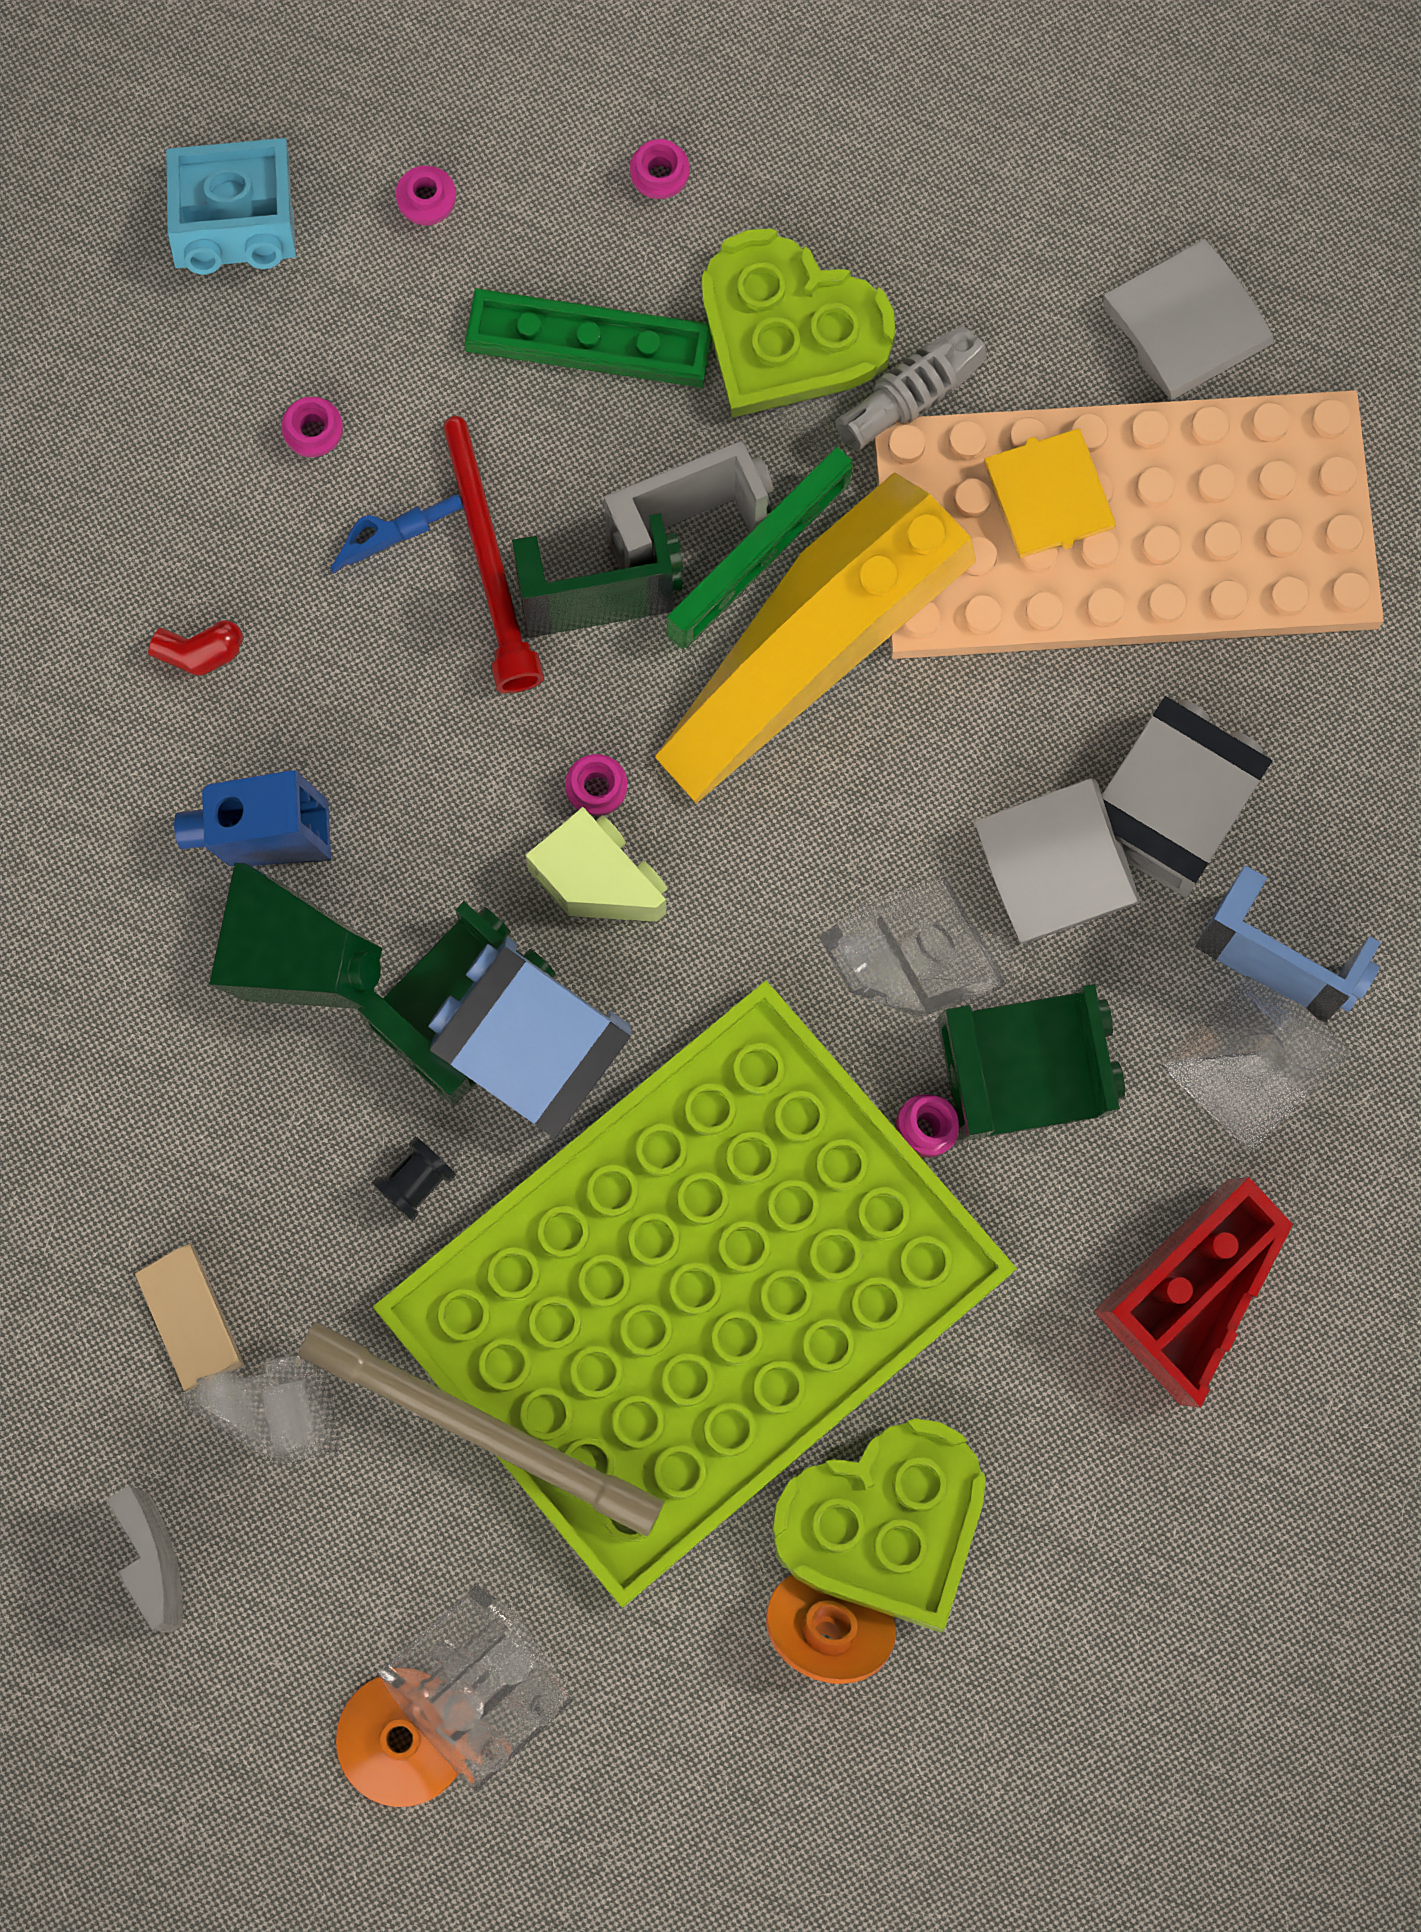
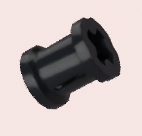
[371,1136,456,1221]

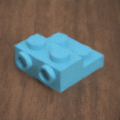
[166,138,296,275]

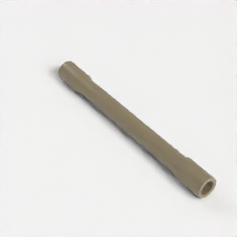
[298,1322,665,1537]

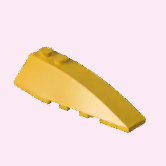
[655,472,976,804]

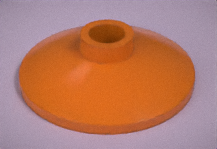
[766,1575,896,1684]
[336,1672,468,1807]

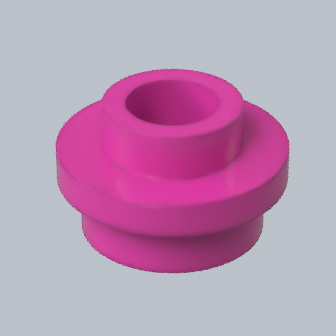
[630,139,690,199]
[396,165,456,226]
[281,397,343,457]
[565,754,628,817]
[896,1094,959,1158]

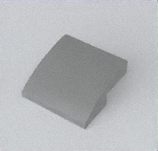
[1103,239,1274,400]
[974,778,1141,944]
[106,1485,183,1633]

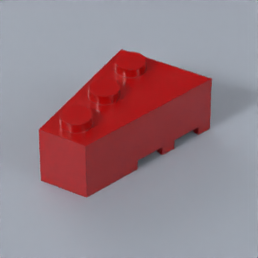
[1093,1177,1293,1408]

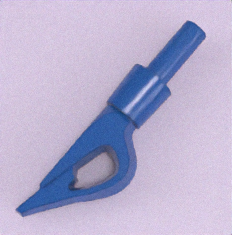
[330,494,463,574]

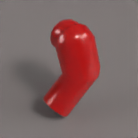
[148,620,243,676]

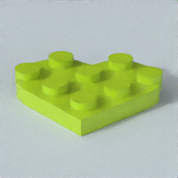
[702,228,895,418]
[772,1419,986,1633]

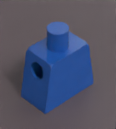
[174,770,331,866]

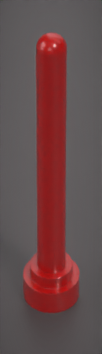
[443,415,545,693]

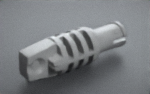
[835,326,987,451]

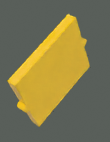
[984,428,1116,559]

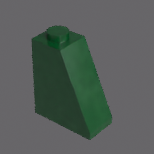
[209,863,382,1010]

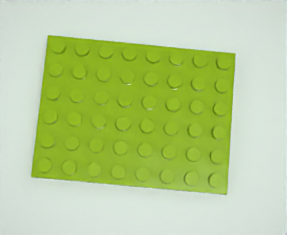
[373,980,1017,1609]

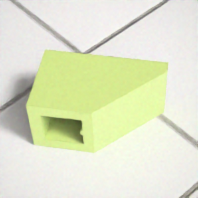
[525,807,667,922]

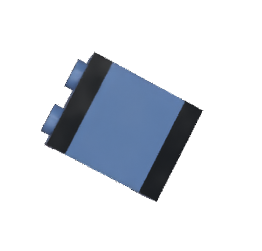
[1195,865,1381,1022]
[428,937,631,1139]

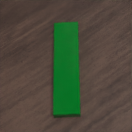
[464,288,712,388]
[667,446,853,650]

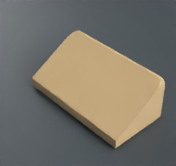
[135,1243,245,1392]

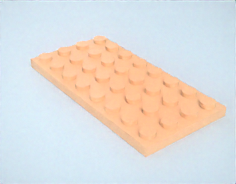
[873,390,1384,659]

